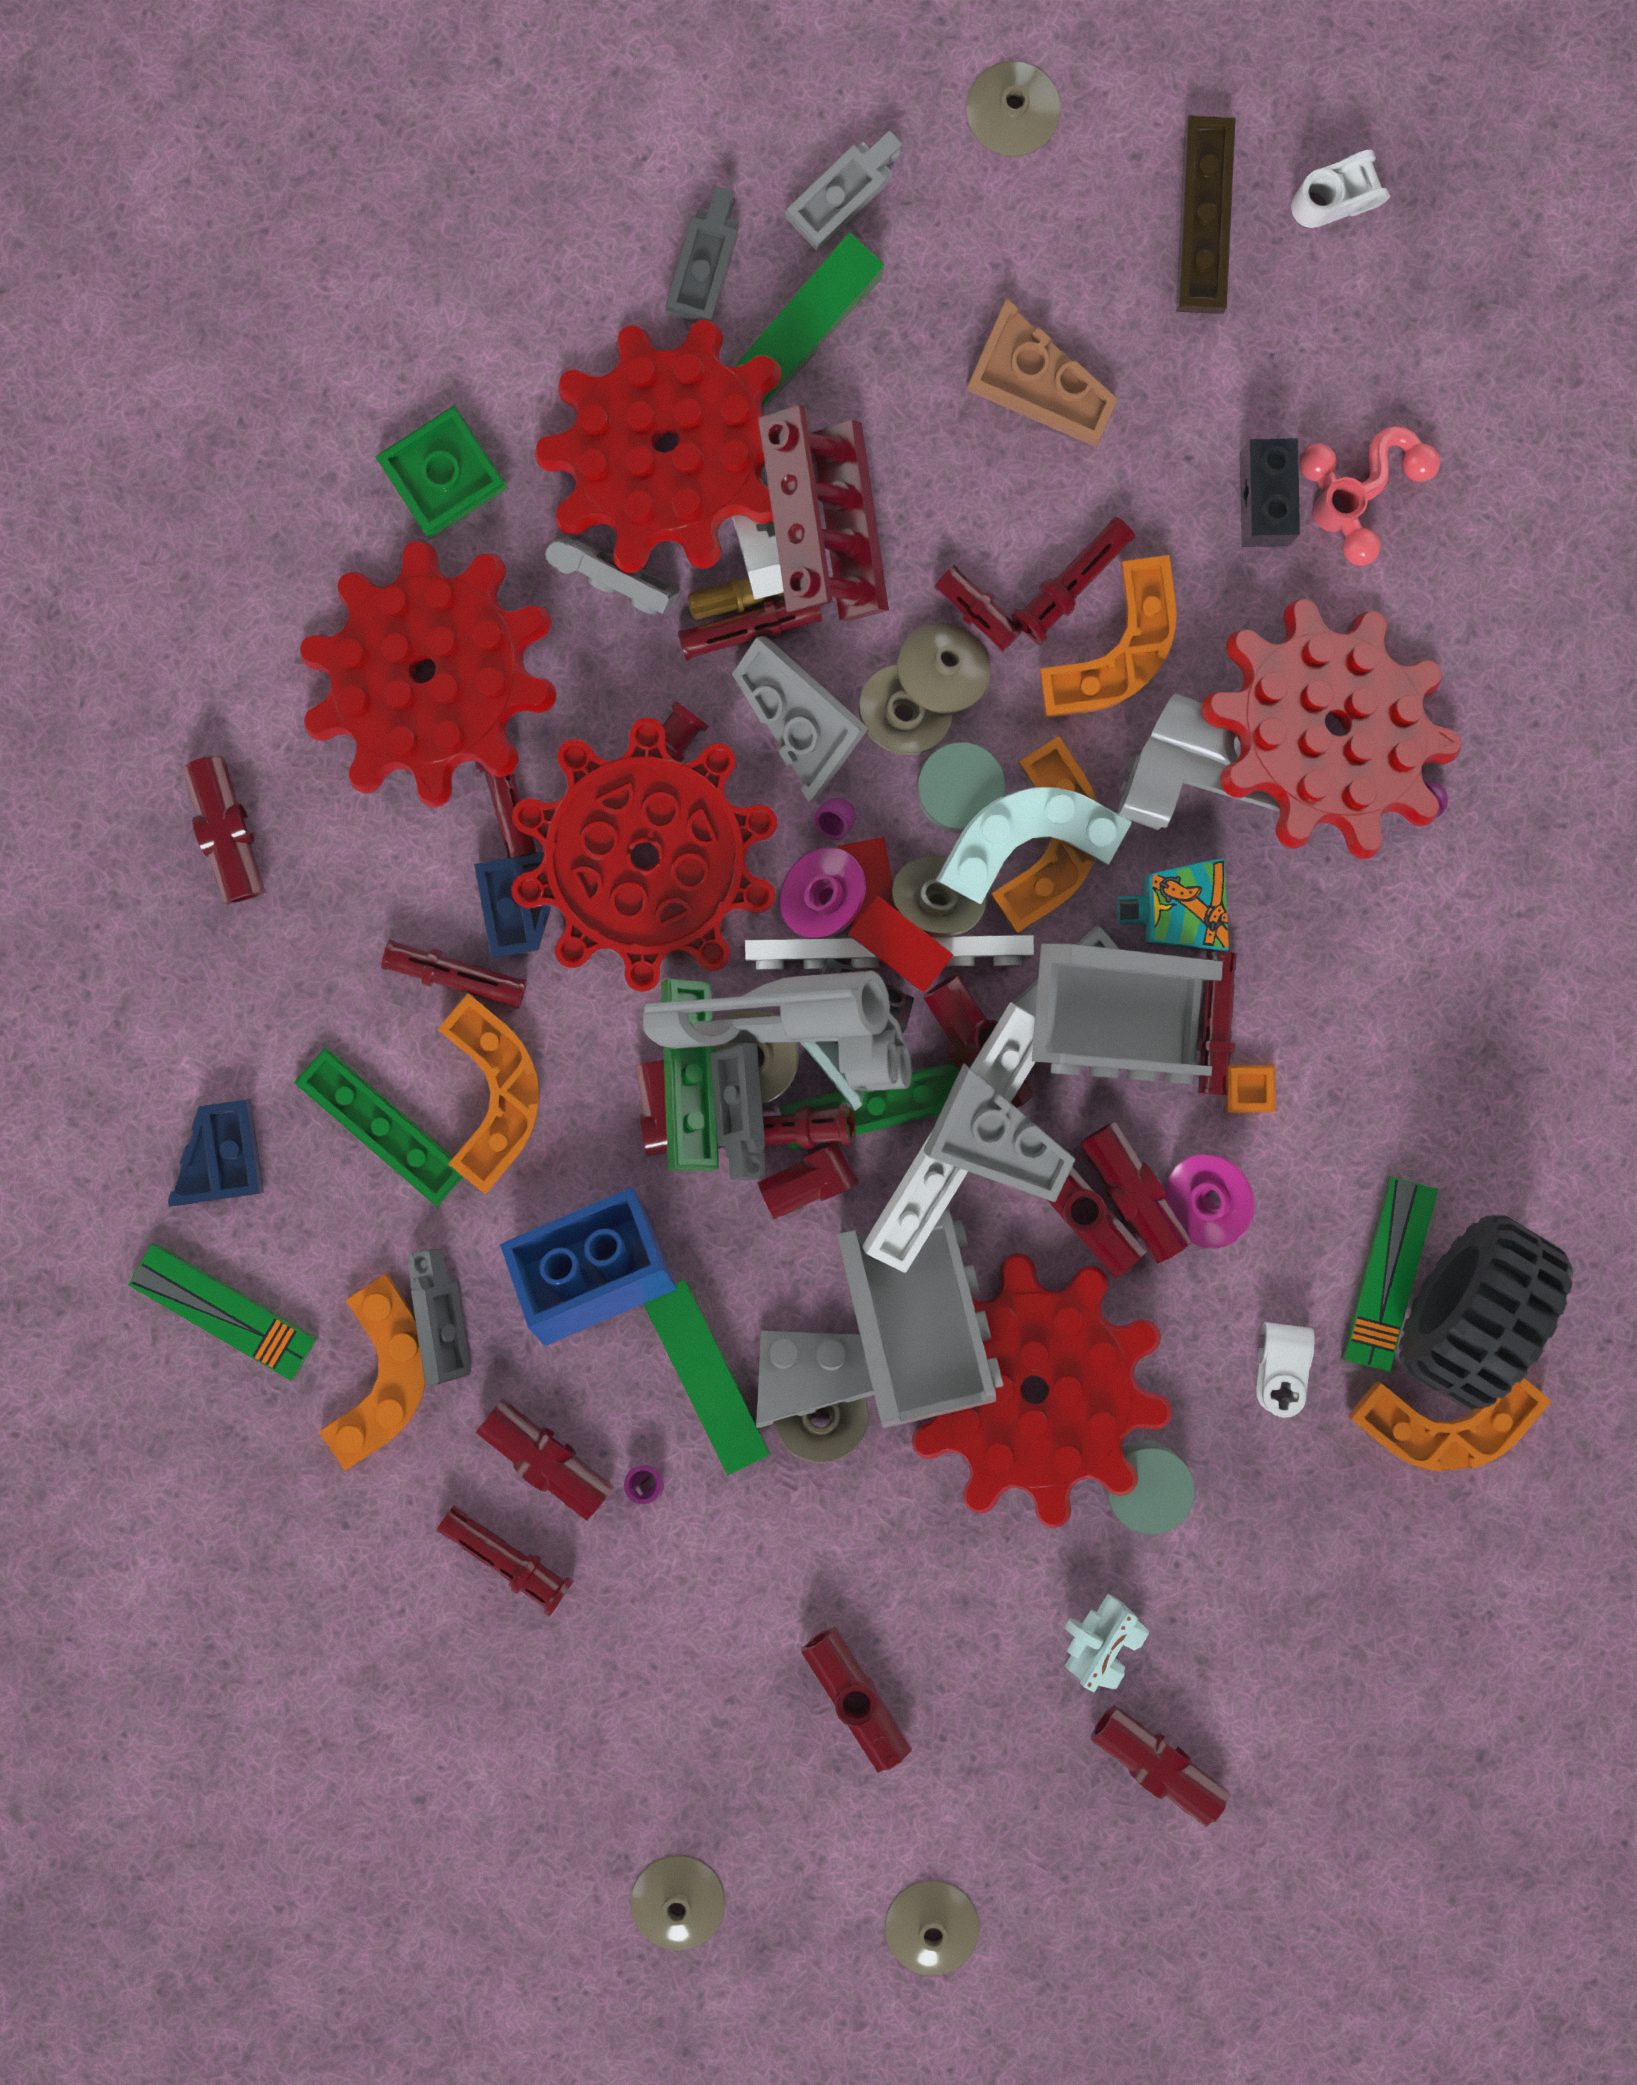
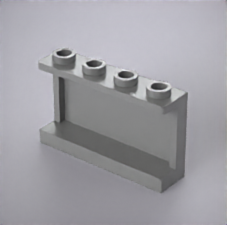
[1032,944,1223,1084]
[837,1208,1003,1428]

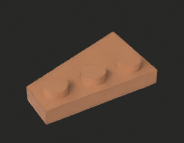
[967,298,1118,448]

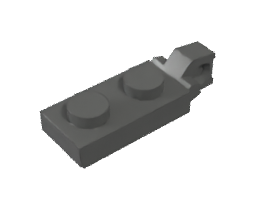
[665,186,739,323]
[710,1043,765,1181]
[409,1249,472,1385]

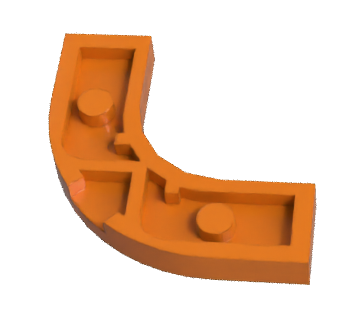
[1039,555,1177,718]
[990,736,1097,934]
[437,993,540,1195]
[319,1273,426,1471]
[1347,1378,1552,1472]

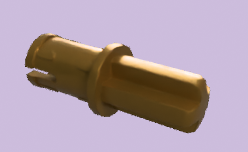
[688,576,784,619]

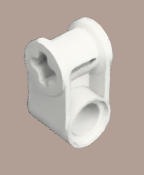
[1291,150,1390,228]
[1256,1322,1315,1418]

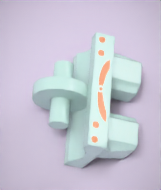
[1064,1594,1149,1693]

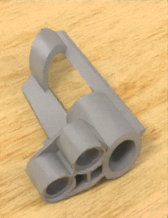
[1117,693,1280,830]
[643,971,911,1091]

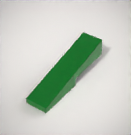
[734,232,885,411]
[643,1280,771,1476]

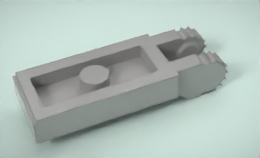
[545,535,680,614]

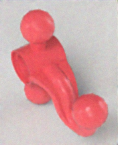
[1299,426,1441,566]

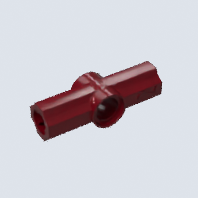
[181,755,266,905]
[923,974,1033,1108]
[1080,1121,1192,1264]
[1046,1167,1147,1279]
[475,1398,613,1521]
[801,1627,912,1773]
[1090,1704,1230,1827]

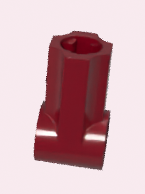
[635,1060,667,1156]
[757,1142,859,1219]

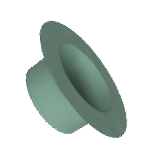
[917,742,1005,833]
[1103,1440,1195,1535]

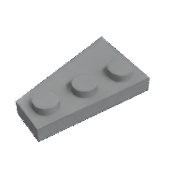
[732,635,869,803]
[923,1063,1075,1202]
[756,1331,874,1428]

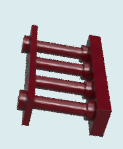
[758,405,889,621]

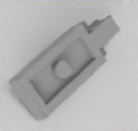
[785,130,903,252]

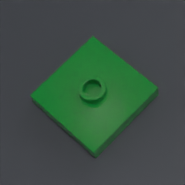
[375,405,509,540]

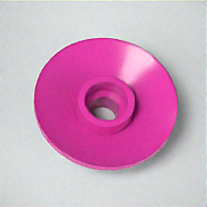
[780,847,866,939]
[1165,1154,1255,1249]

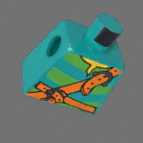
[1116,859,1229,951]

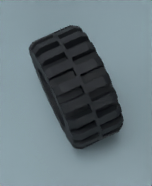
[1399,1215,1573,1409]

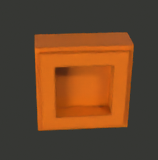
[1226,1065,1276,1113]

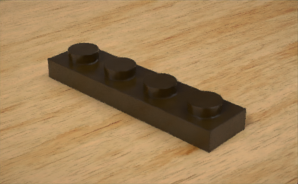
[1176,115,1236,314]

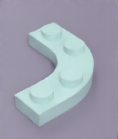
[936,787,1132,904]

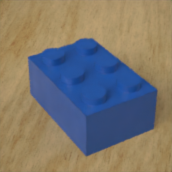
[500,1187,677,1346]

